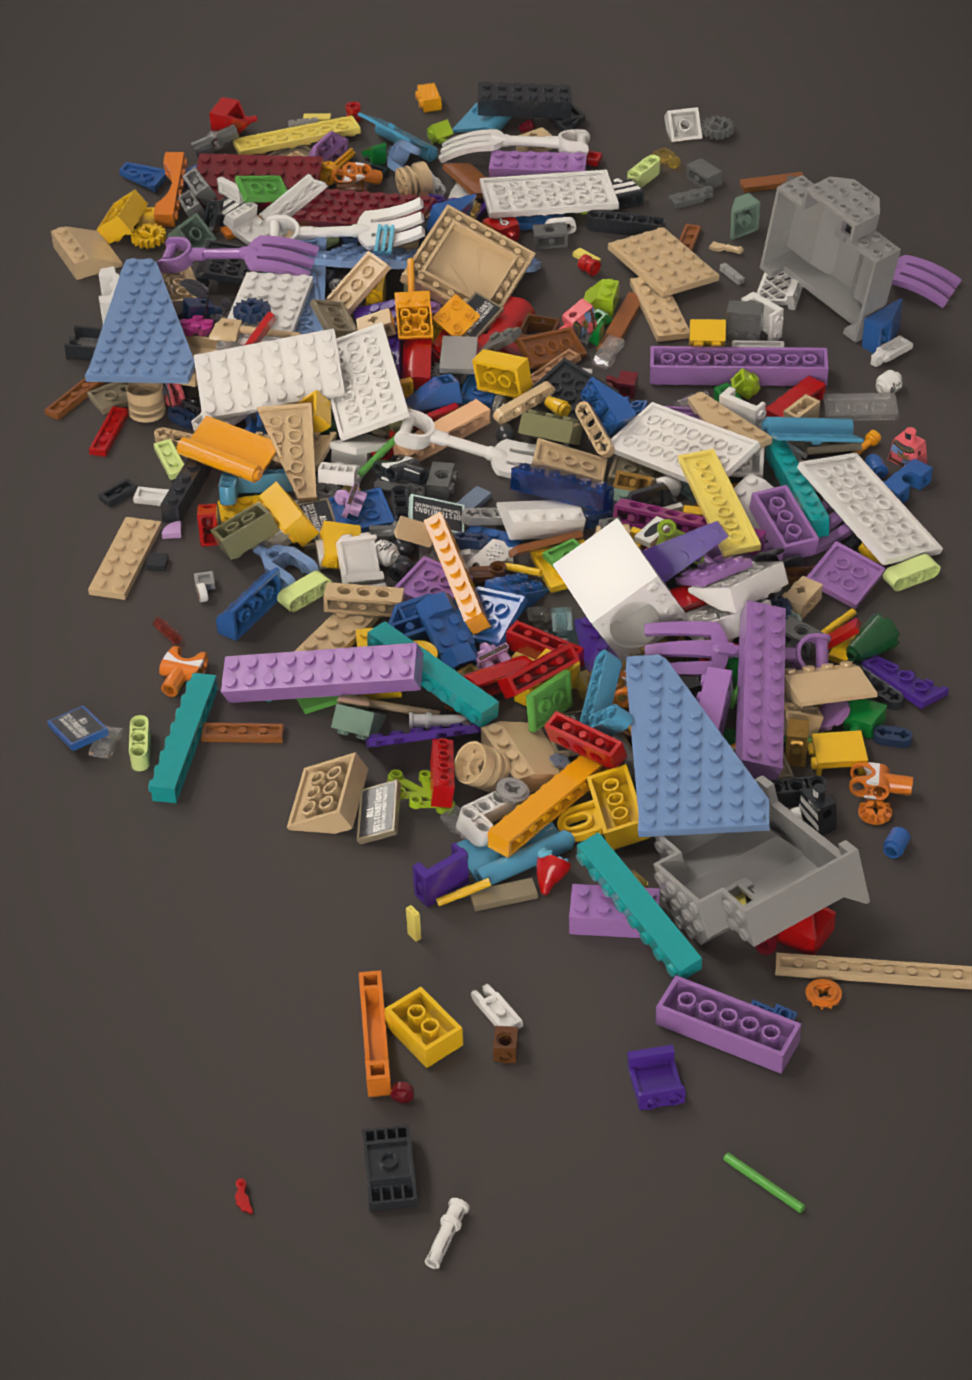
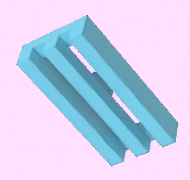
[374,224,395,255]

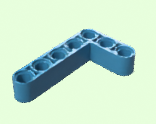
[219,469,293,505]
[580,650,633,736]

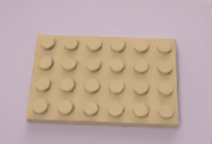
[608,227,719,298]

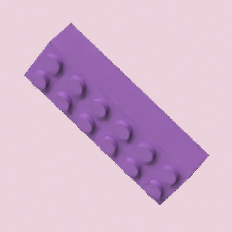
[489,150,587,178]
[656,976,802,1074]

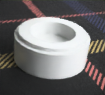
[196,583,208,603]

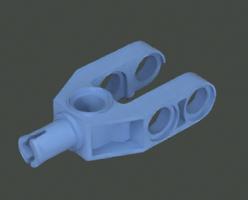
[387,139,422,171]
[253,543,319,589]

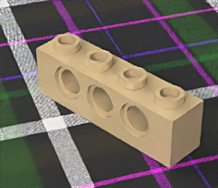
[323,582,404,617]

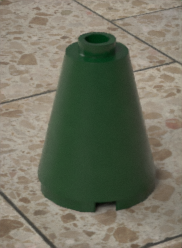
[846,613,900,663]

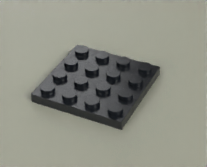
[195,240,264,285]
[528,358,619,430]

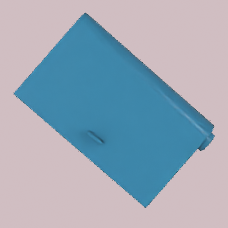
[452,103,512,133]
[358,112,438,162]
[761,417,864,445]
[456,822,575,885]

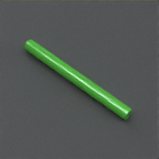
[357,429,400,477]
[723,1152,806,1213]

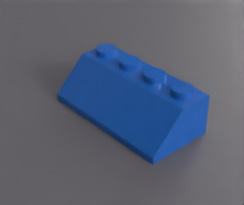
[216,567,282,641]

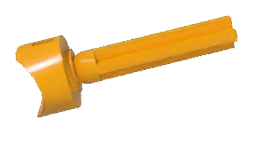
[320,148,356,186]

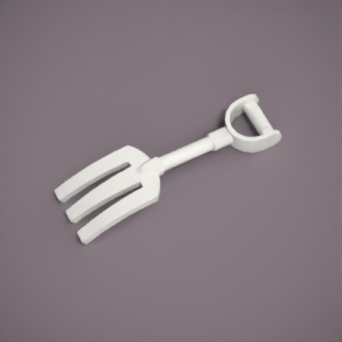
[439,129,590,163]
[267,198,425,251]
[394,409,569,481]

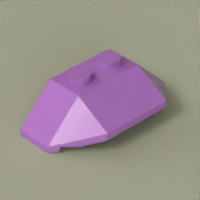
[308,131,349,162]

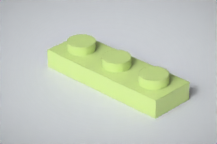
[153,439,184,480]

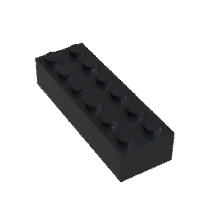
[477,81,572,119]

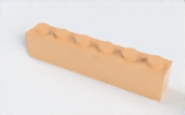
[393,399,490,462]

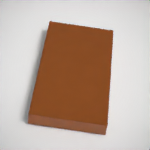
[442,163,486,199]
[515,327,588,370]

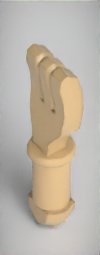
[709,242,743,254]

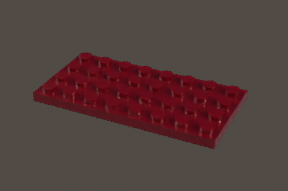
[196,154,324,209]
[292,189,437,233]

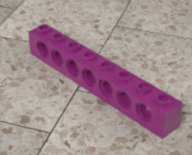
[613,498,767,555]

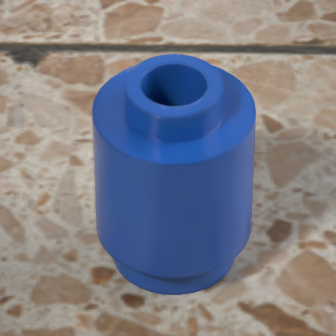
[865,454,888,479]
[883,827,911,859]

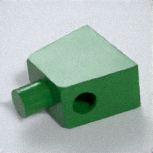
[843,699,887,739]

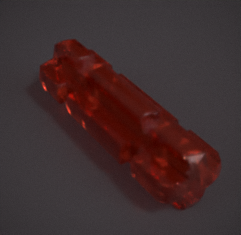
[153,617,182,644]

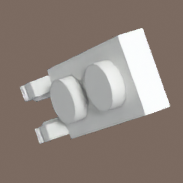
[471,984,523,1029]

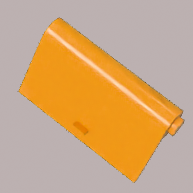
[177,416,276,483]

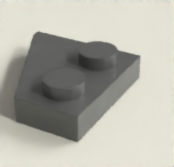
[478,327,522,354]

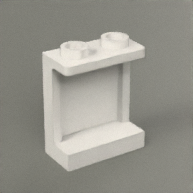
[741,292,784,341]
[719,387,766,429]
[336,532,384,585]

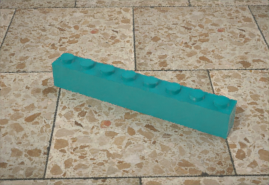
[766,439,829,538]
[367,621,499,728]
[148,673,218,803]
[576,832,702,979]

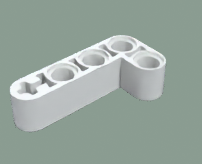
[456,790,521,847]

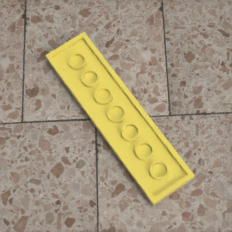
[233,116,361,155]
[678,449,761,557]

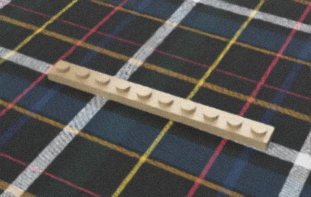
[775,953,972,989]

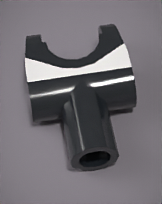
[372,454,429,485]

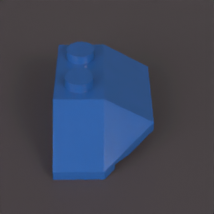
[388,593,460,641]

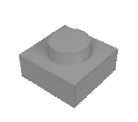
[194,571,215,592]

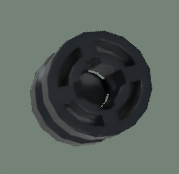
[388,556,413,582]

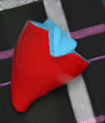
[536,847,572,895]

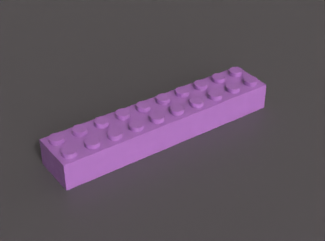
[650,346,828,386]
[735,600,786,780]
[221,643,424,703]

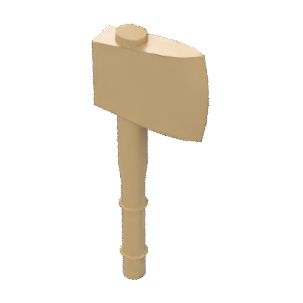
[209,318,301,341]
[337,695,440,715]

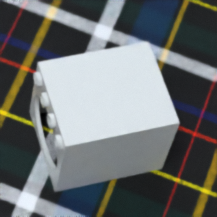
[553,518,689,665]

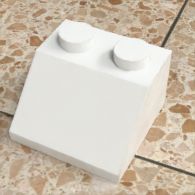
[664,107,702,143]

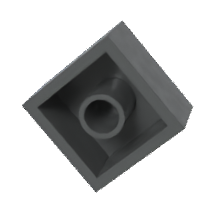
[726,300,764,341]

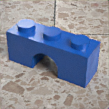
[883,458,933,504]

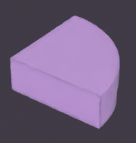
[162,521,181,539]

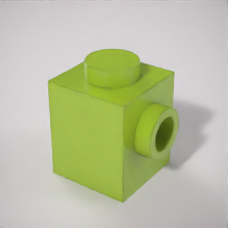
[427,119,454,144]
[731,368,760,400]

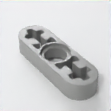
[460,508,504,526]

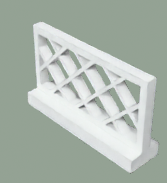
[259,174,328,223]
[757,271,803,310]

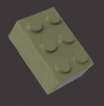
[518,409,583,446]
[210,502,280,560]

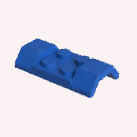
[415,591,478,670]

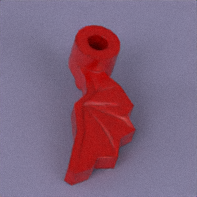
[235,1178,253,1215]

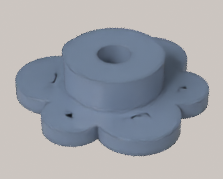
[549,753,571,769]

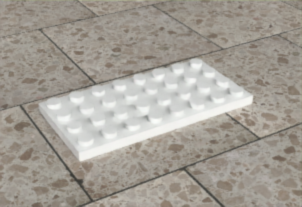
[480,170,619,219]
[216,272,314,351]
[330,322,410,441]
[194,329,346,420]
[604,402,760,483]
[797,453,943,565]

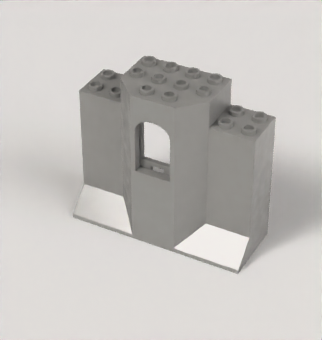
[760,175,901,343]
[654,775,870,947]

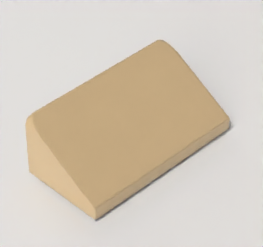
[394,516,432,548]

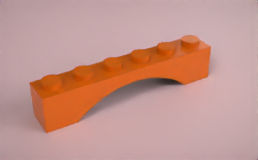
[154,152,188,227]
[359,970,391,1097]

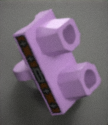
[334,483,367,518]
[474,642,511,671]

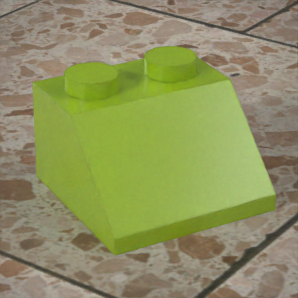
[584,279,619,317]

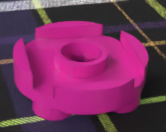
[179,315,214,337]

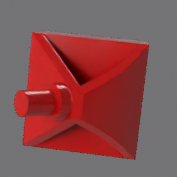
[209,97,258,143]
[775,907,836,955]

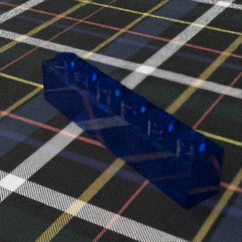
[510,463,615,512]

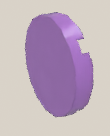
[819,701,850,732]

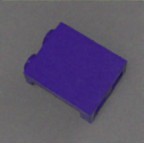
[412,843,469,907]
[627,1045,685,1110]

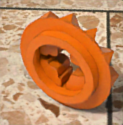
[858,798,892,825]
[805,979,842,1010]

